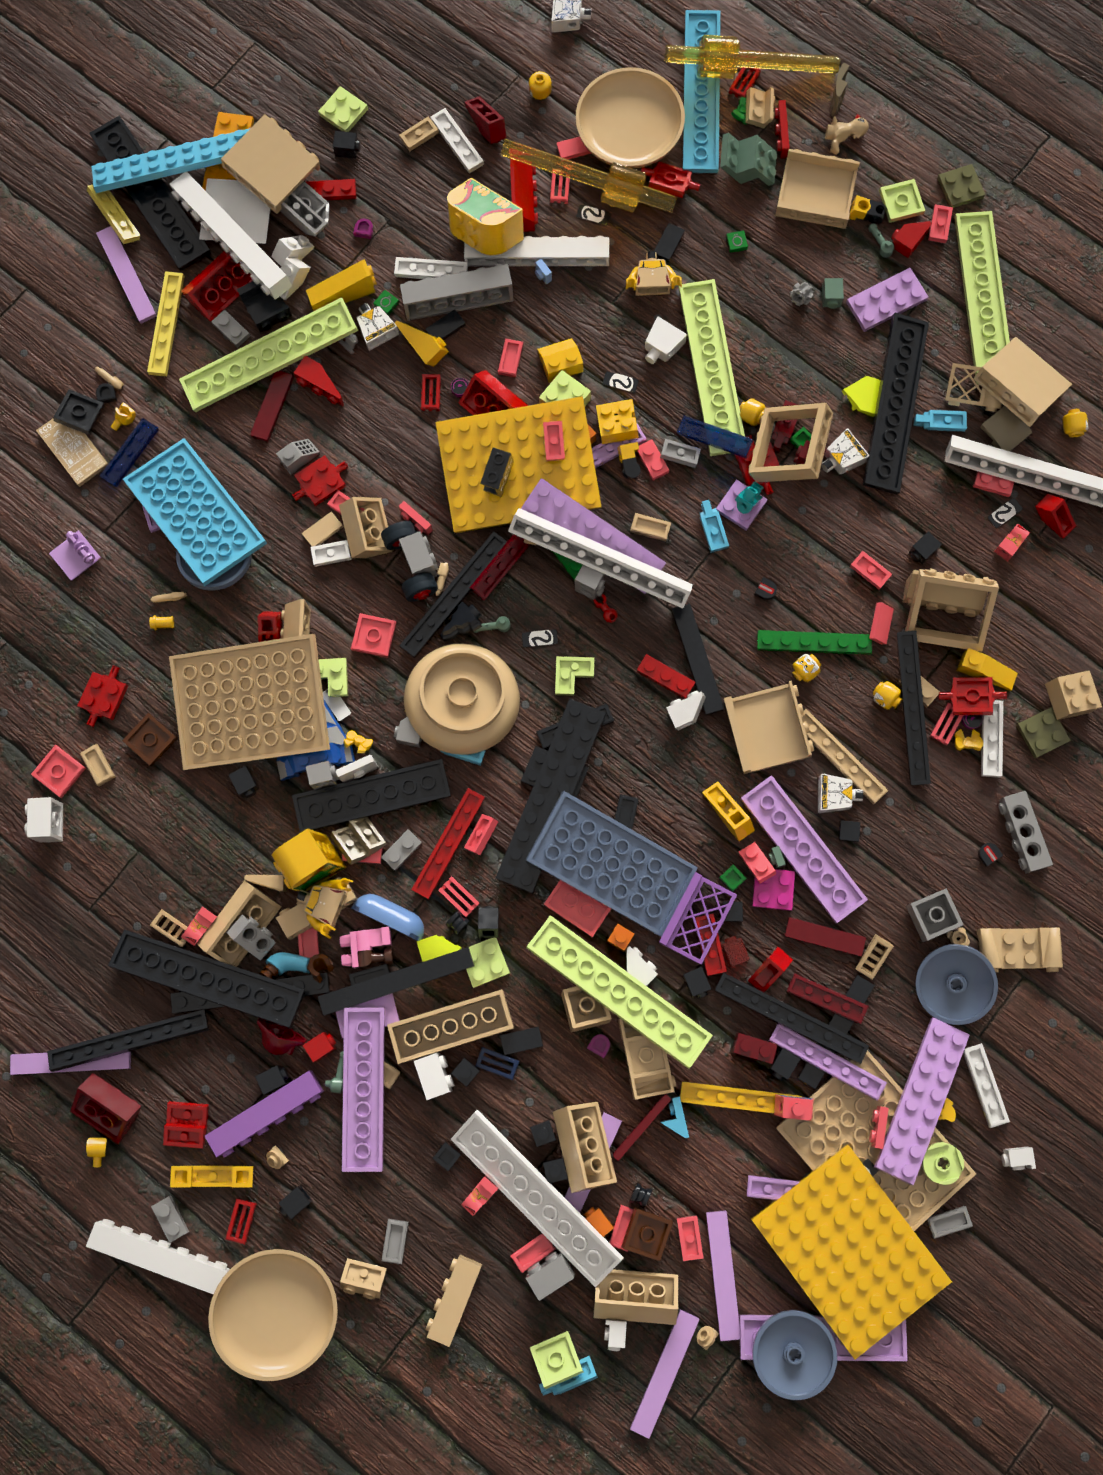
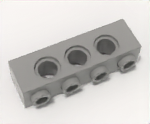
[998,791,1053,874]

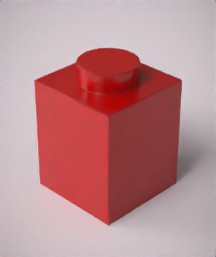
[303,1032,336,1062]

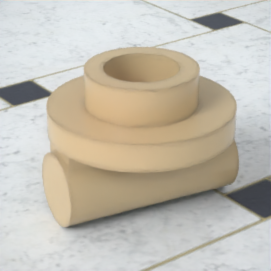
[266,1146,289,1169]
[697,1326,719,1350]

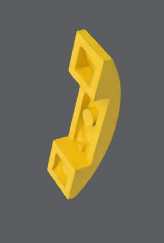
[170,1165,253,1187]

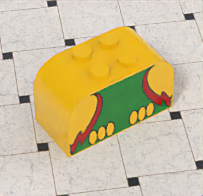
[447,178,524,255]
[271,828,347,891]

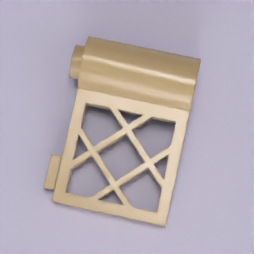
[945,363,1002,412]

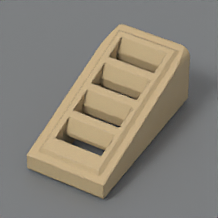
[244,875,287,892]
[150,909,187,947]
[855,934,894,980]

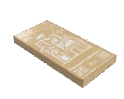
[36,419,109,487]

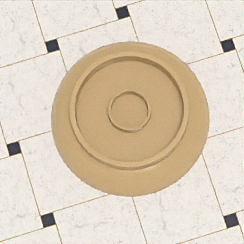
[576,67,685,168]
[404,643,520,755]
[208,1249,338,1381]

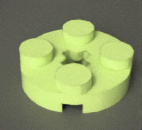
[922,1142,964,1185]

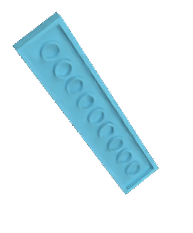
[683,10,721,173]
[92,128,251,193]

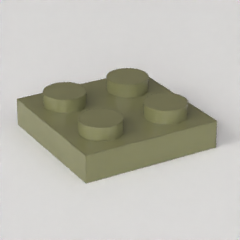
[937,164,985,208]
[1016,707,1071,759]

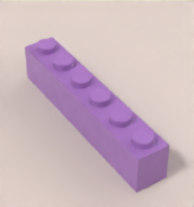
[205,1071,324,1158]

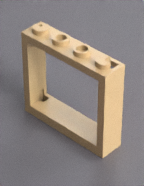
[749,403,833,482]
[905,568,999,652]

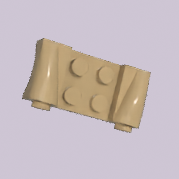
[976,928,1063,973]
[618,1019,676,1100]

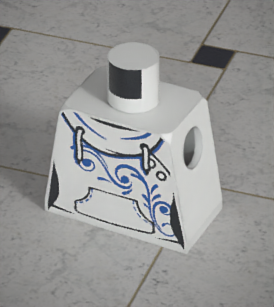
[551,0,592,32]

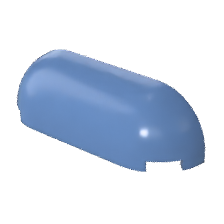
[351,894,424,941]

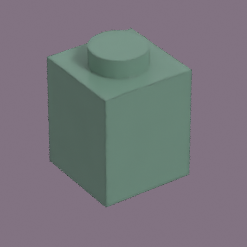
[822,278,844,309]

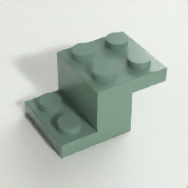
[720,133,777,186]

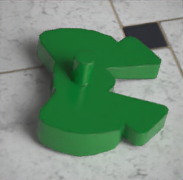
[731,97,748,124]

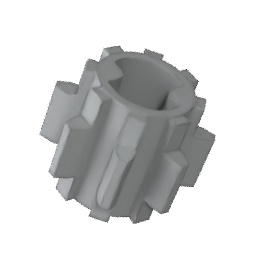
[790,282,814,306]

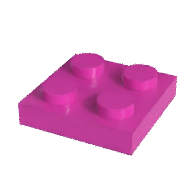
[752,869,795,911]

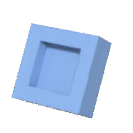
[535,259,552,284]

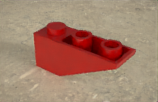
[294,356,344,406]

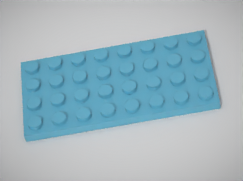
[123,438,267,586]

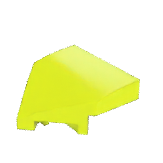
[842,376,881,417]
[417,935,462,962]

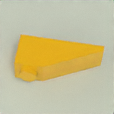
[395,321,449,367]
[957,648,1018,691]
[702,782,755,841]

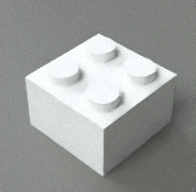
[24,797,63,843]
[414,1053,455,1100]

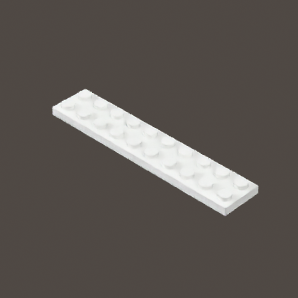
[451,1110,624,1288]

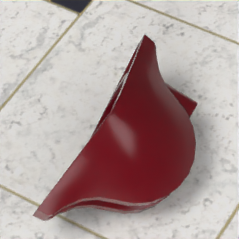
[257,1018,307,1055]

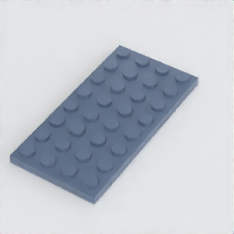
[525,791,698,937]

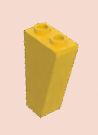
[306,259,376,311]

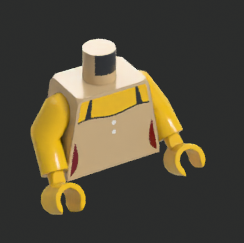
[625,251,682,296]
[297,878,353,939]

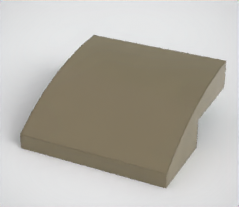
[830,63,849,117]
[980,406,1032,451]
[331,817,386,865]

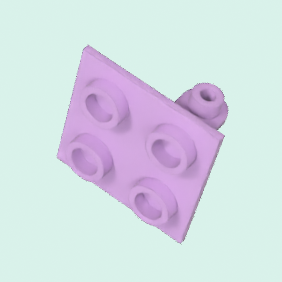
[49,530,101,581]

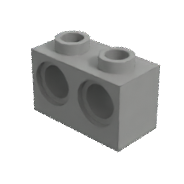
[575,565,605,600]
[306,761,340,790]
[227,915,276,961]

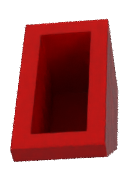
[891,221,932,258]
[1035,494,1076,539]
[748,947,793,992]

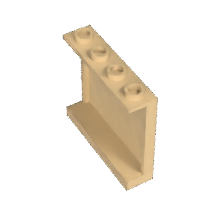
[221,114,320,214]
[775,149,860,229]
[973,337,1072,427]
[724,681,814,774]

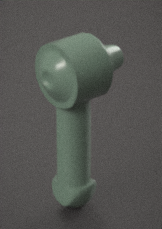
[868,223,894,258]
[473,616,511,633]
[325,1051,344,1094]

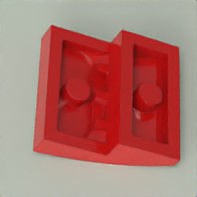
[163,1101,209,1149]

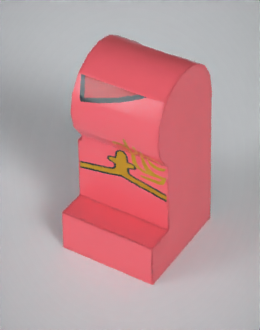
[994,524,1030,562]
[181,907,217,946]
[461,1175,498,1216]

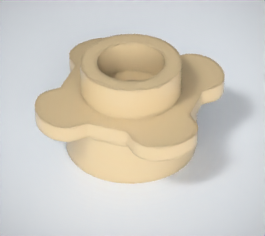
[947,928,970,946]

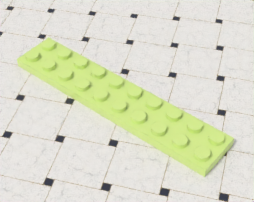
[954,211,1010,384]
[678,279,747,456]
[179,297,358,412]
[526,915,713,1069]

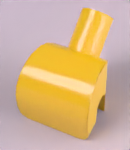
[110,403,136,431]
[86,1138,107,1167]

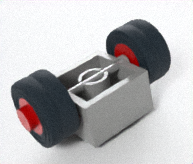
[381,521,438,602]

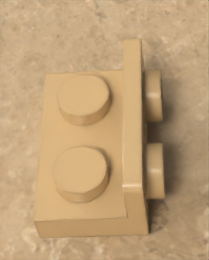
[745,87,775,128]
[340,1258,387,1299]

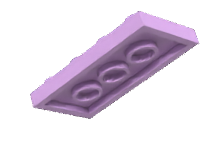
[846,268,928,332]

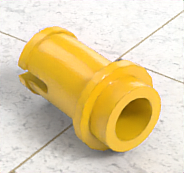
[149,615,174,630]

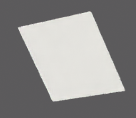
[199,178,270,244]

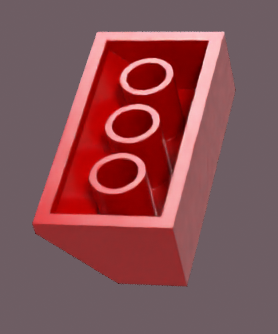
[510,148,538,232]
[181,251,253,322]
[459,370,528,415]

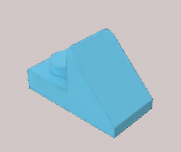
[660,1096,689,1138]

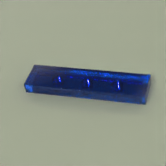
[677,415,753,458]
[100,418,159,487]

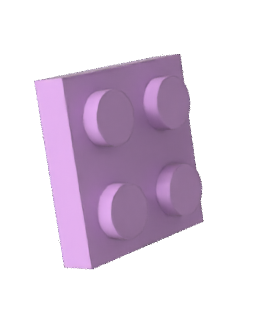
[716,479,768,531]

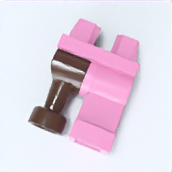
[340,927,393,969]

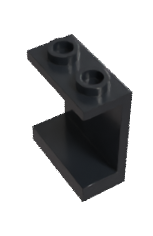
[237,281,292,332]
[480,447,514,497]

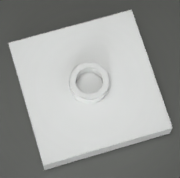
[336,755,379,783]

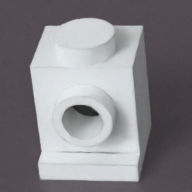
[1001,1147,1036,1170]
[604,1319,627,1351]

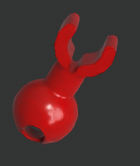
[594,594,618,623]

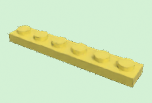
[147,271,185,377]

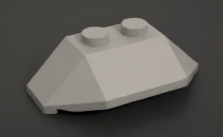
[280,181,330,236]

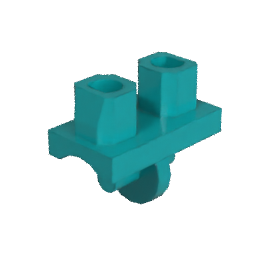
[735,481,764,514]

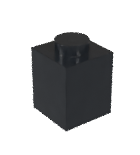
[333,131,361,159]
[909,531,942,565]
[229,766,260,798]
[478,906,499,938]
[682,967,711,999]
[768,1048,800,1081]
[451,1058,480,1087]
[255,1065,289,1095]
[530,1119,556,1147]
[543,1157,568,1183]
[279,1185,313,1219]

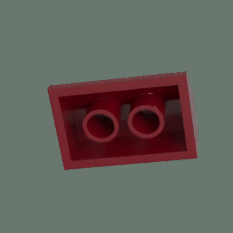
[70,1073,141,1145]

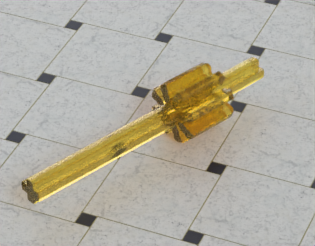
[664,35,840,79]
[500,138,677,213]

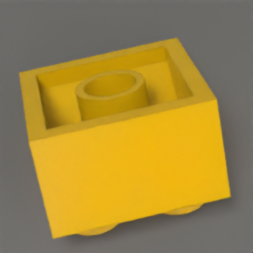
[537,338,583,383]

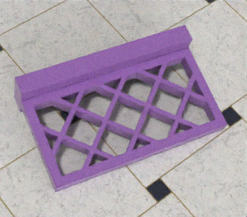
[659,872,737,965]

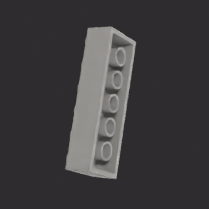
[400,264,514,321]

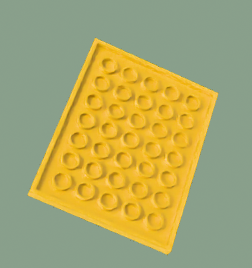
[436,396,602,533]
[751,1144,952,1359]

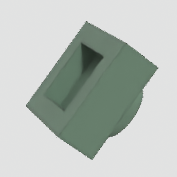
[768,846,785,869]

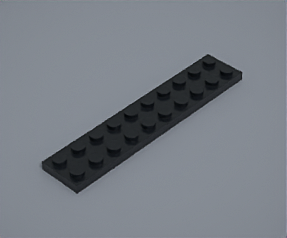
[89,115,211,271]
[863,313,929,495]
[108,929,306,1029]

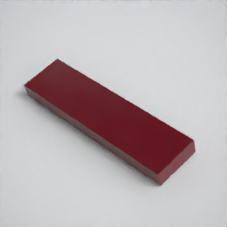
[250,371,294,442]
[470,534,530,600]
[784,917,866,957]
[787,973,869,1025]
[613,1094,671,1161]

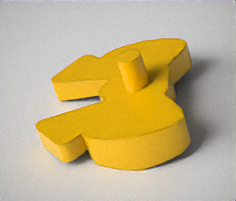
[954,729,983,751]
[343,730,373,753]
[938,1097,956,1122]

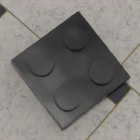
[53,389,104,435]

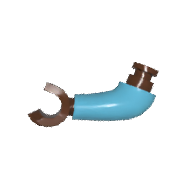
[260,952,334,983]

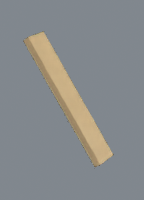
[801,709,888,805]

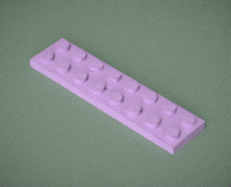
[521,478,666,594]
[740,775,868,923]
[342,1008,385,1172]
[874,1018,970,1185]
[739,1315,907,1361]

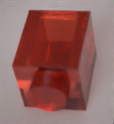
[721,936,750,967]

